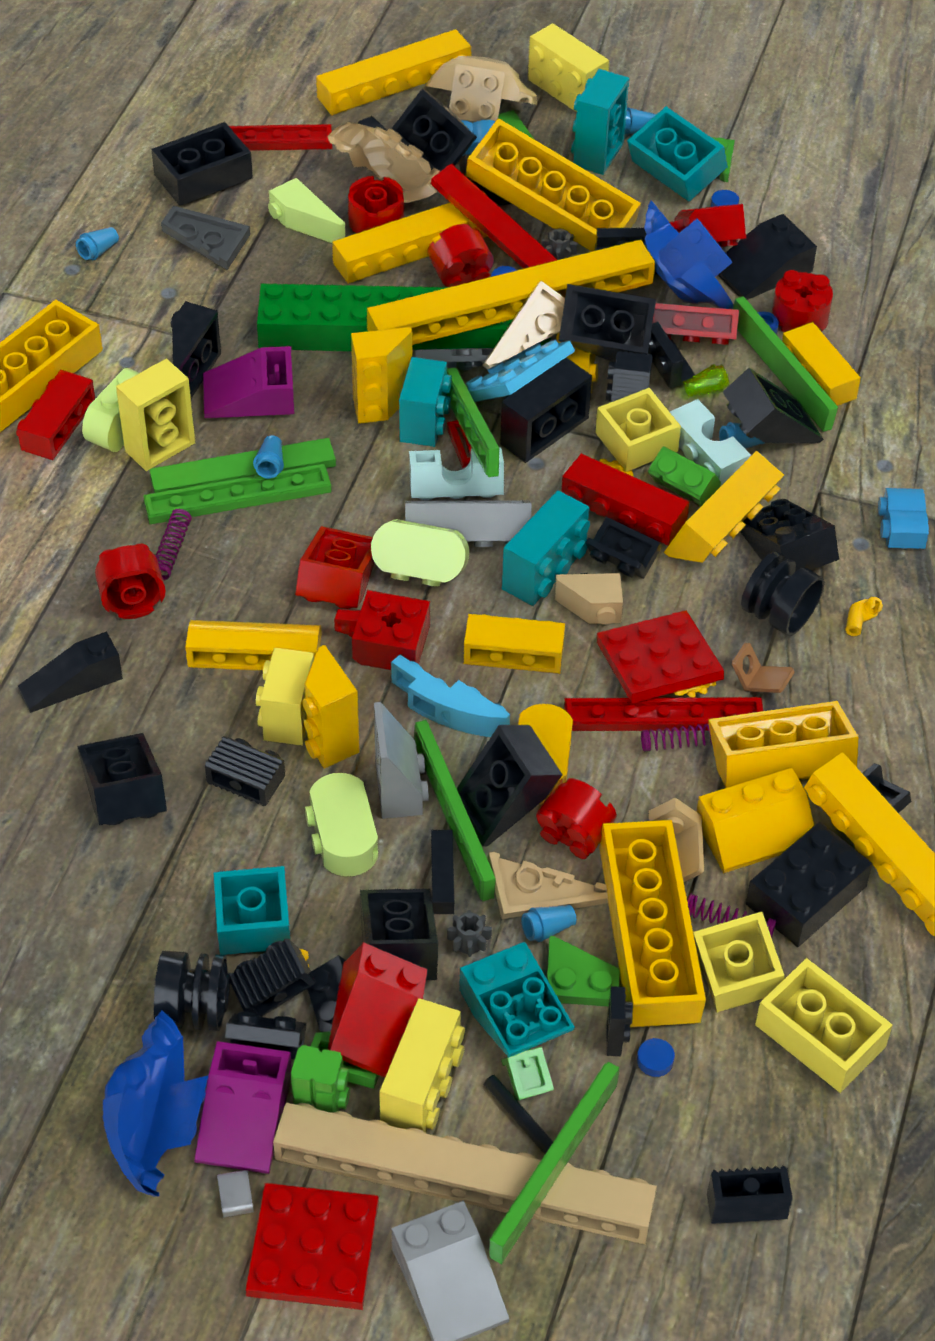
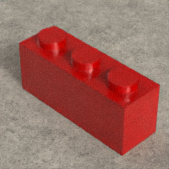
[16,370,95,460]

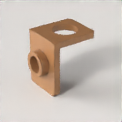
[732,643,795,693]

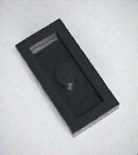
[606,986,633,1056]

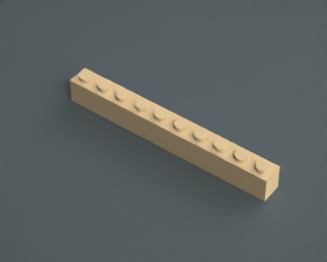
[273,1102,657,1244]

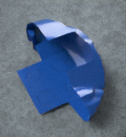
[644,201,733,309]
[103,1011,209,1197]

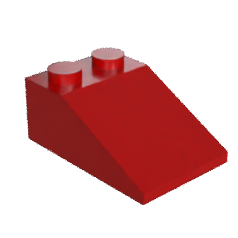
[295,526,375,609]
[328,942,427,1077]

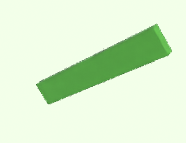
[733,296,838,432]
[447,368,500,477]
[149,438,336,493]
[143,463,331,525]
[414,720,496,901]
[489,1062,620,1265]

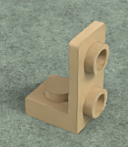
[649,798,704,882]

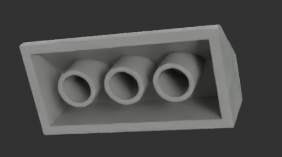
[405,500,531,547]

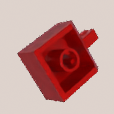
[669,204,746,247]
[334,590,430,670]

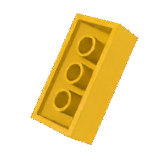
[664,450,784,563]
[709,701,859,788]

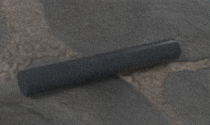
[484,1075,553,1154]

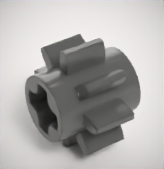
[542,229,577,260]
[447,910,492,957]

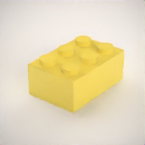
[528,23,609,112]
[116,358,195,471]
[755,958,893,1093]
[379,998,465,1133]

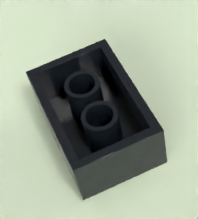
[151,122,253,206]
[500,357,592,463]
[746,821,873,947]

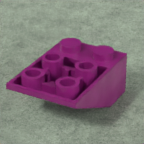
[203,346,295,418]
[195,1041,292,1174]

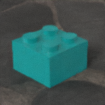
[399,357,452,447]
[213,866,291,955]

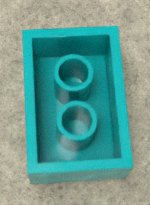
[571,69,629,175]
[627,106,728,202]
[502,490,590,606]

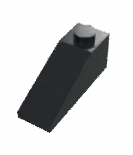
[18,631,123,713]

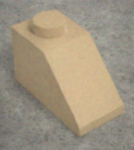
[555,573,623,624]

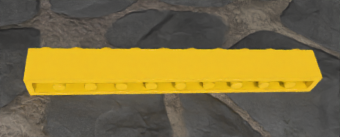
[367,240,655,345]

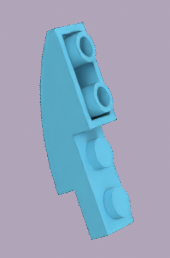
[391,655,510,737]

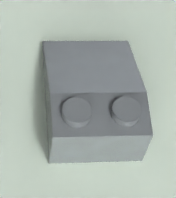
[374,702,429,819]
[391,1200,510,1341]

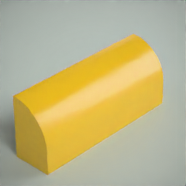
[185,620,322,670]

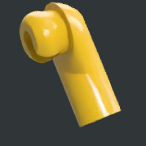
[845,597,883,636]

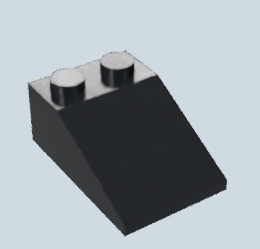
[391,89,477,171]
[718,214,817,300]
[558,284,656,362]
[171,301,221,399]
[723,368,823,443]
[457,725,562,846]
[77,733,167,825]
[360,889,438,981]

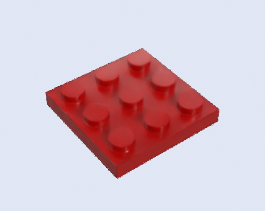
[597,610,724,703]
[246,1183,379,1310]

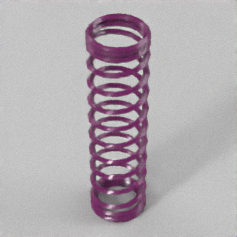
[156,509,192,580]
[641,724,712,752]
[687,893,776,938]

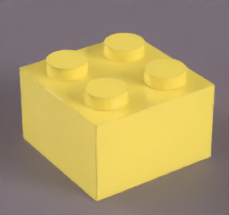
[595,388,681,472]
[256,648,314,746]
[693,912,785,1012]

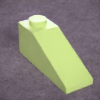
[268,178,345,243]

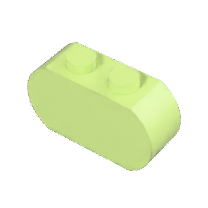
[82,368,139,452]
[371,519,469,586]
[305,773,378,876]

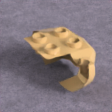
[425,56,537,122]
[328,122,440,203]

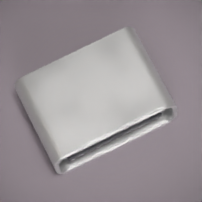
[217,1170,254,1218]

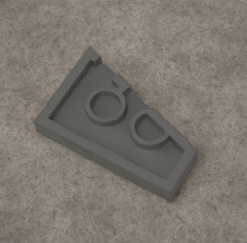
[161,205,250,270]
[412,348,509,367]

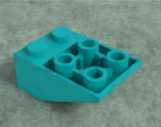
[459,941,575,1058]

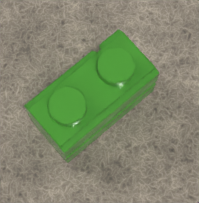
[648,446,722,506]
[291,1045,350,1113]

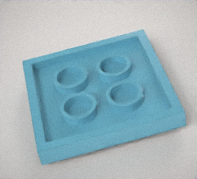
[466,340,575,402]

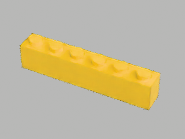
[316,29,471,115]
[332,191,488,284]
[804,752,935,936]

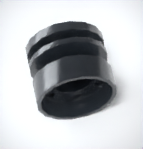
[741,551,825,636]
[154,951,230,1031]

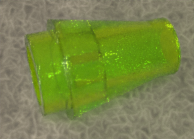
[683,364,730,398]

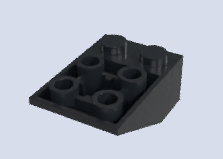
[741,499,839,571]

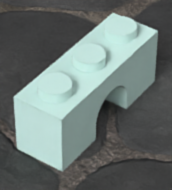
[670,399,751,487]
[409,448,504,500]

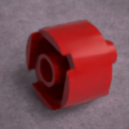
[348,176,404,233]
[428,224,494,287]
[772,270,833,332]
[95,543,166,619]
[536,778,617,859]

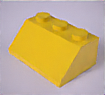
[351,327,412,424]
[303,645,360,769]
[696,768,814,873]

